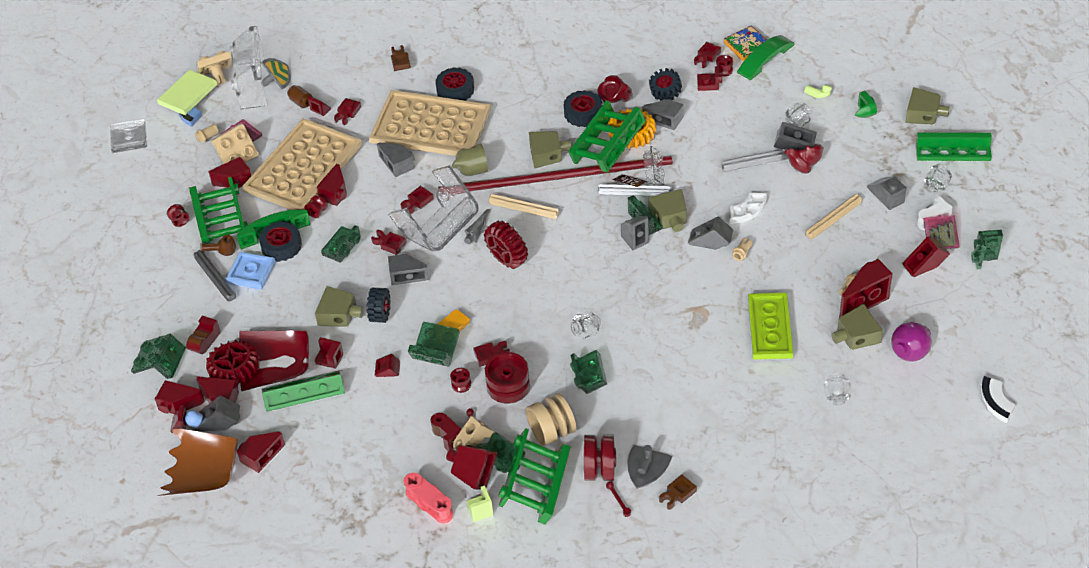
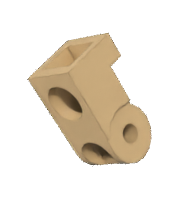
[453,416,493,451]

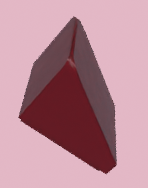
[308,96,331,116]
[374,353,400,377]
[170,405,187,433]

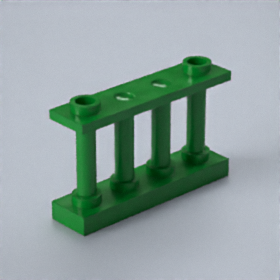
[568,100,646,173]
[189,177,248,244]
[498,428,571,525]

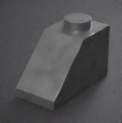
[642,99,684,130]
[774,122,817,150]
[377,142,415,177]
[867,176,907,210]
[621,216,649,251]
[688,216,734,250]
[388,254,429,285]
[195,396,240,431]

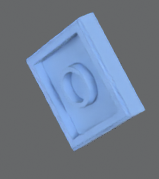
[226,252,275,290]

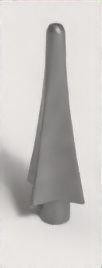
[464,209,490,244]

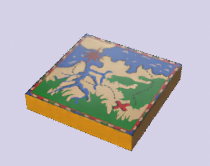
[724,25,767,62]

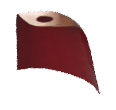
[239,331,309,391]

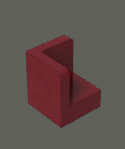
[314,337,343,369]

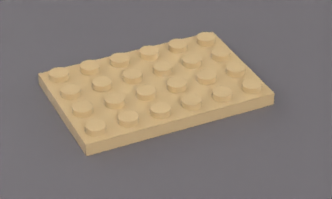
[369,90,491,156]
[242,118,362,210]

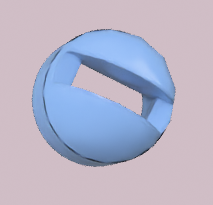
[185,411,203,428]

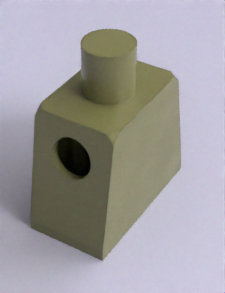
[905,87,950,125]
[529,131,571,168]
[648,189,687,232]
[315,286,364,327]
[831,304,883,350]

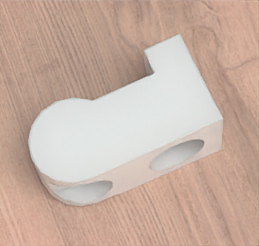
[917,196,953,231]

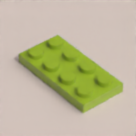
[748,293,793,360]

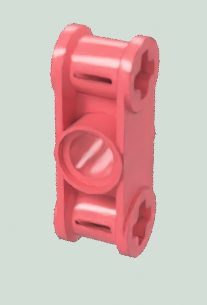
[403,473,453,523]

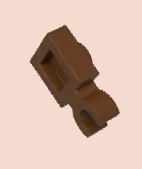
[391,45,411,71]
[659,474,697,510]

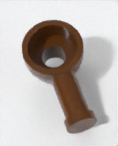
[200,235,236,256]

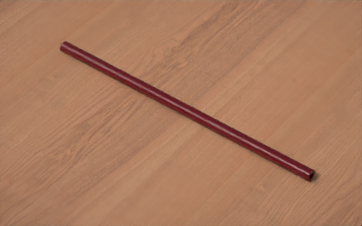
[438,156,673,195]

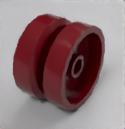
[484,352,530,404]
[584,434,616,481]

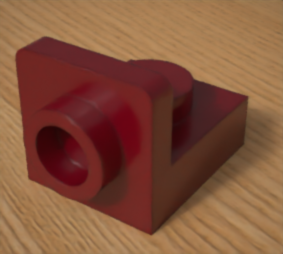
[697,66,722,91]

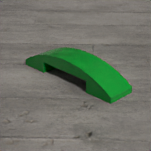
[737,35,794,81]
[237,210,310,250]

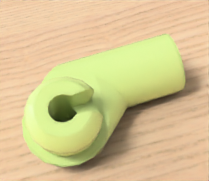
[804,84,832,98]

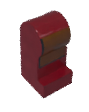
[186,315,221,355]
[430,412,462,451]

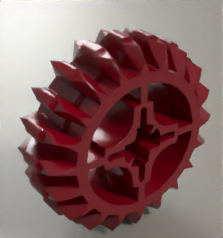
[484,220,528,269]
[206,339,260,386]

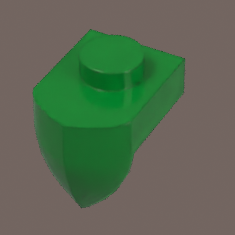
[855,91,877,118]

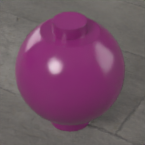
[891,322,932,362]

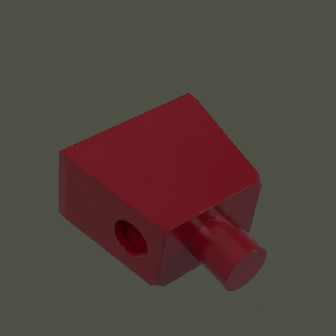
[446,445,498,490]

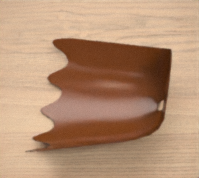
[157,429,238,496]

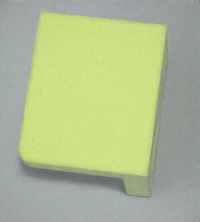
[466,486,493,522]

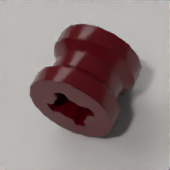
[716,55,733,77]
[304,195,327,218]
[166,204,189,227]
[450,368,471,393]

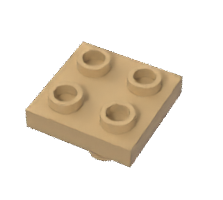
[197,51,232,85]
[211,123,259,164]

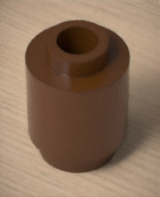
[287,85,313,109]

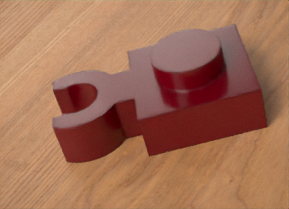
[694,42,721,68]
[334,98,361,126]
[400,185,434,215]
[371,230,407,255]
[473,341,510,367]

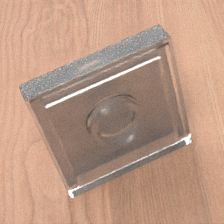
[110,119,147,153]

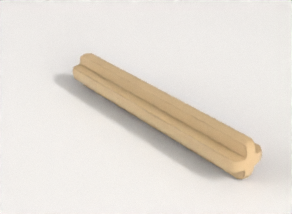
[489,194,559,219]
[805,194,862,239]

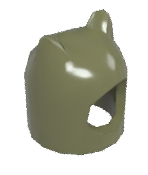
[452,144,488,176]

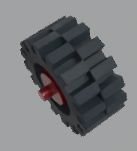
[649,68,682,101]
[366,287,391,323]

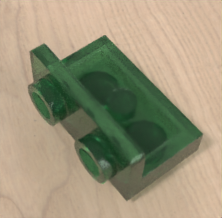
[321,225,361,263]
[570,350,607,394]
[476,432,526,473]

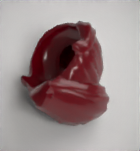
[597,75,633,103]
[784,144,824,174]

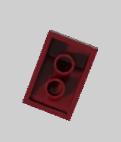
[839,258,893,318]

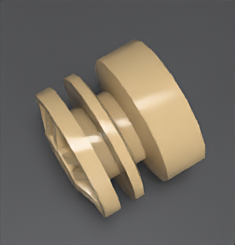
[525,393,577,446]

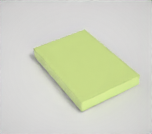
[157,70,217,115]

